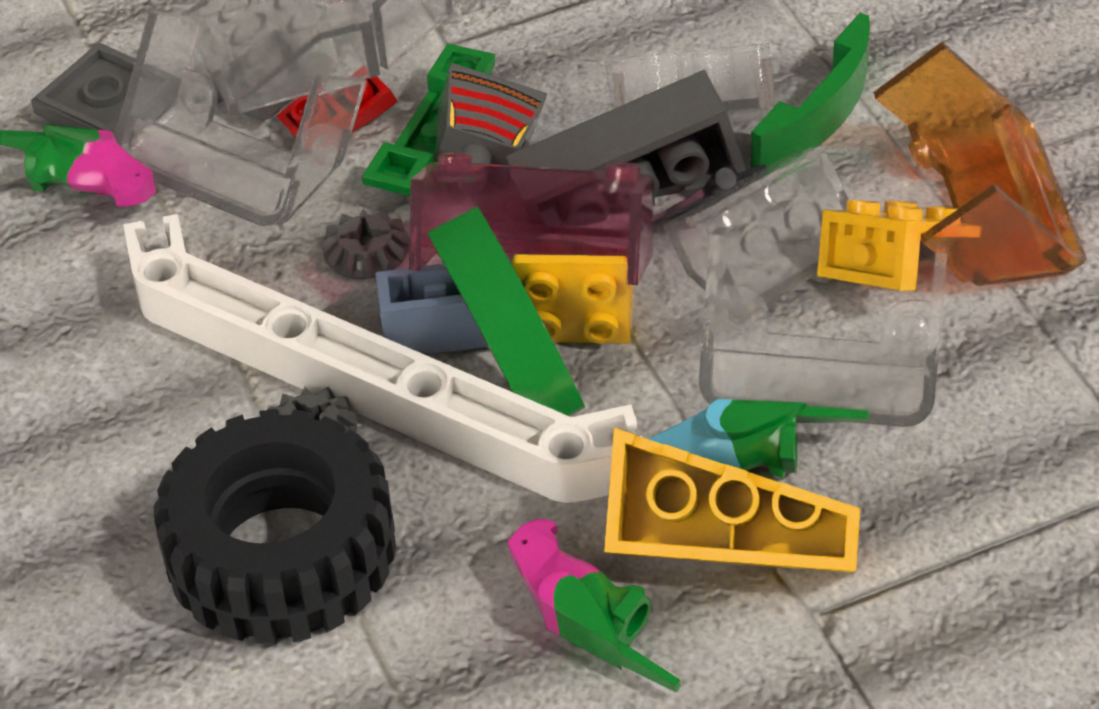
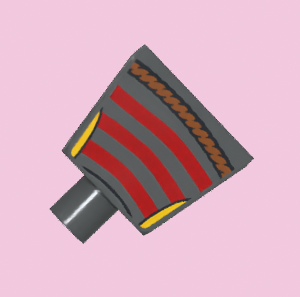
[435,63,547,190]

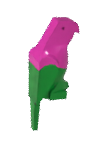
[0,124,156,207]
[507,519,681,693]

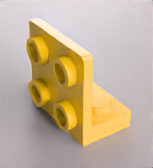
[817,200,980,291]
[512,254,633,344]

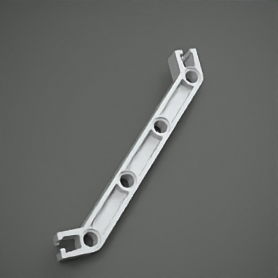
[123,214,642,503]

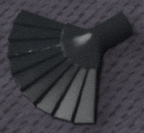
[649,164,766,224]

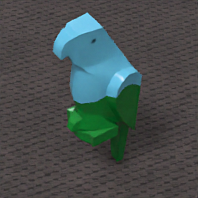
[649,399,869,480]

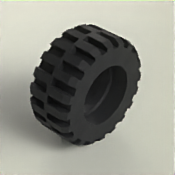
[154,409,396,644]

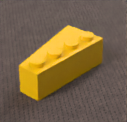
[604,428,860,573]

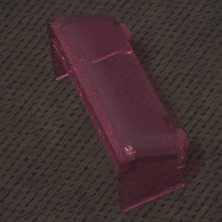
[409,153,654,285]

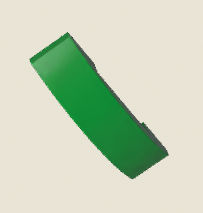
[751,12,870,175]
[361,43,495,197]
[427,206,585,416]

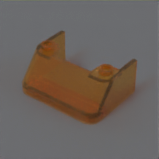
[873,41,1087,286]

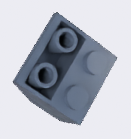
[375,264,488,355]

